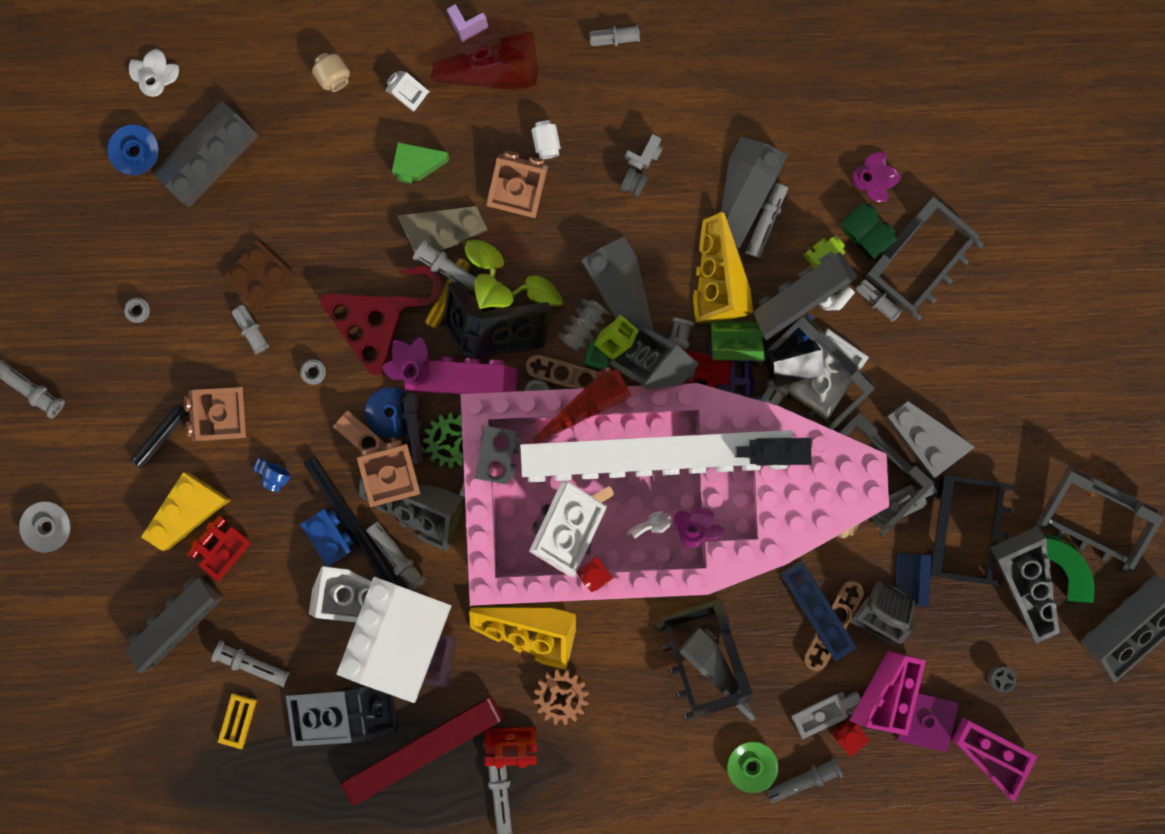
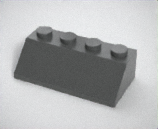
[152,101,259,208]
[753,251,857,340]
[609,325,699,389]
[1080,574,1165,684]
[125,576,224,674]

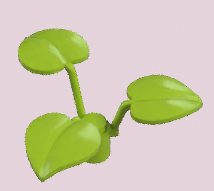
[465,239,564,309]

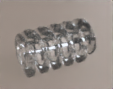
[558,298,611,354]

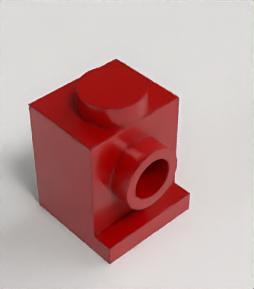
[576,556,613,593]
[831,717,870,757]

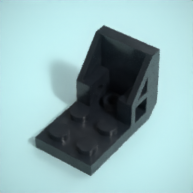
[442,281,552,359]
[286,685,398,746]

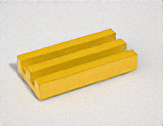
[218,692,257,749]

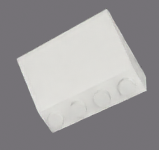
[336,577,452,703]

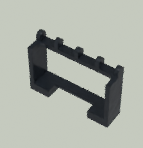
[929,474,1015,586]
[655,599,753,721]

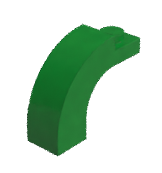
[1044,534,1095,603]

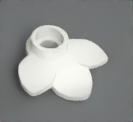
[129,49,179,97]
[627,511,673,539]

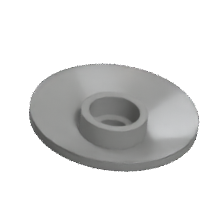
[19,502,71,553]

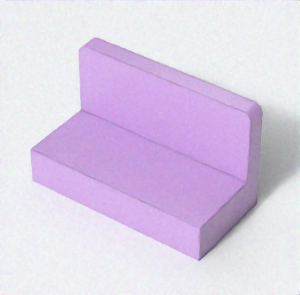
[447,4,488,43]

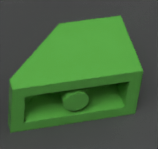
[392,143,449,183]

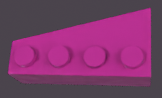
[405,356,519,395]

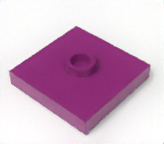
[896,693,959,752]

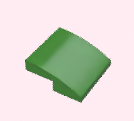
[711,321,764,361]

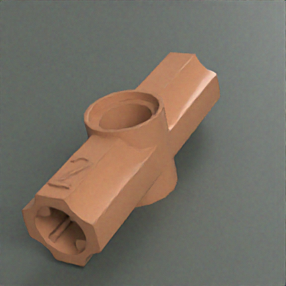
[333,410,387,452]

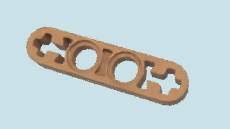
[526,355,622,389]
[803,581,864,671]

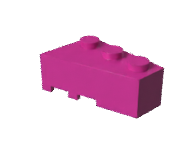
[849,651,926,736]
[951,717,1038,802]

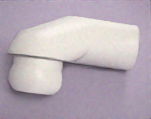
[818,285,855,311]

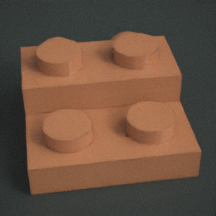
[486,151,548,218]
[184,387,246,442]
[357,440,420,507]

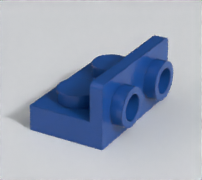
[300,508,354,567]

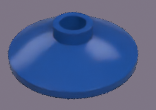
[108,125,159,175]
[365,387,404,438]

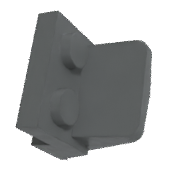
[850,581,915,647]

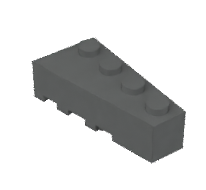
[990,526,1060,644]

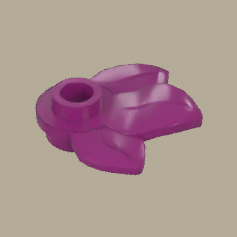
[852,152,901,202]
[382,337,429,385]
[673,508,724,548]

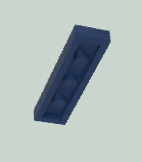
[781,561,857,662]

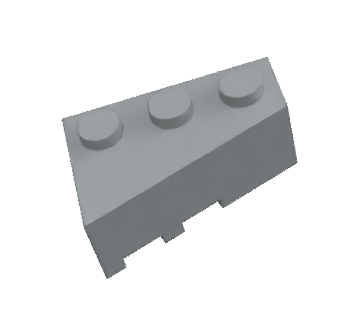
[883,401,975,478]

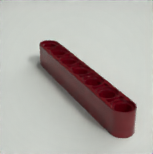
[340,696,504,806]

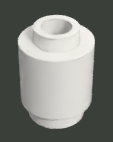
[531,120,561,159]

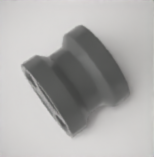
[620,167,649,198]
[987,665,1017,693]

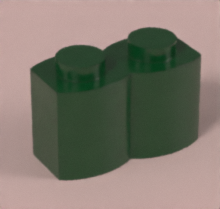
[838,202,897,262]

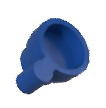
[253,457,291,492]

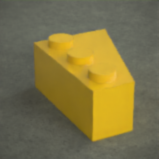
[141,473,231,551]

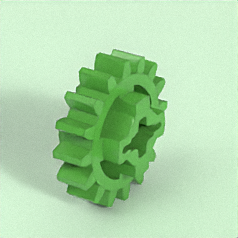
[423,413,463,468]

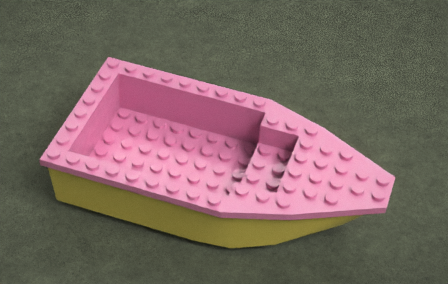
[461,383,889,606]

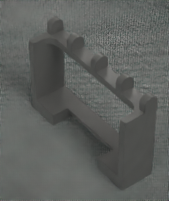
[864,197,984,322]
[754,314,876,430]
[840,413,934,537]
[1035,465,1164,572]

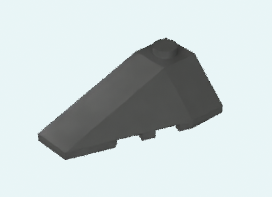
[581,237,654,332]

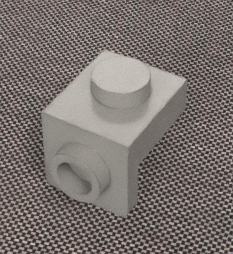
[625,134,663,170]

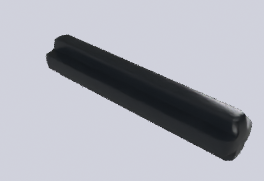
[131,404,188,468]

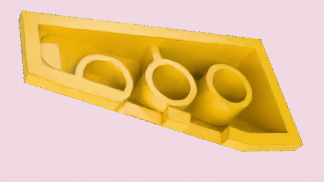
[693,212,753,324]
[469,608,576,670]

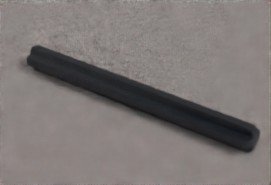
[304,457,397,584]

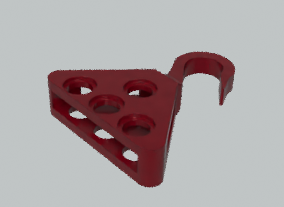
[320,266,443,376]

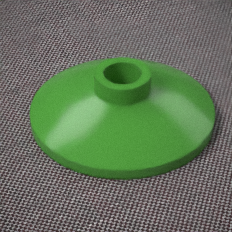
[727,742,778,793]

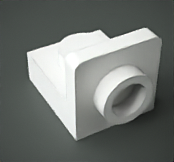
[385,71,429,111]

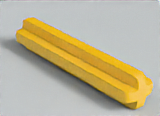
[425,258,471,328]

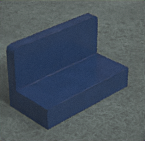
[895,553,931,607]

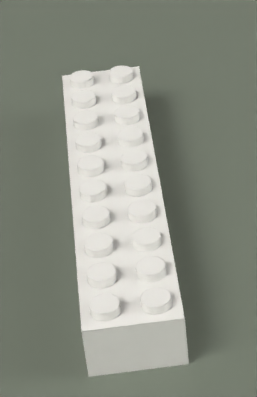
[520,430,793,482]

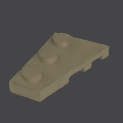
[398,206,487,262]

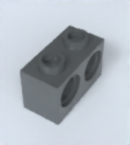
[475,426,521,484]

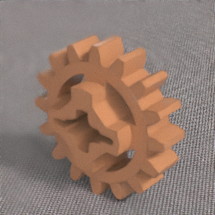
[534,669,589,725]

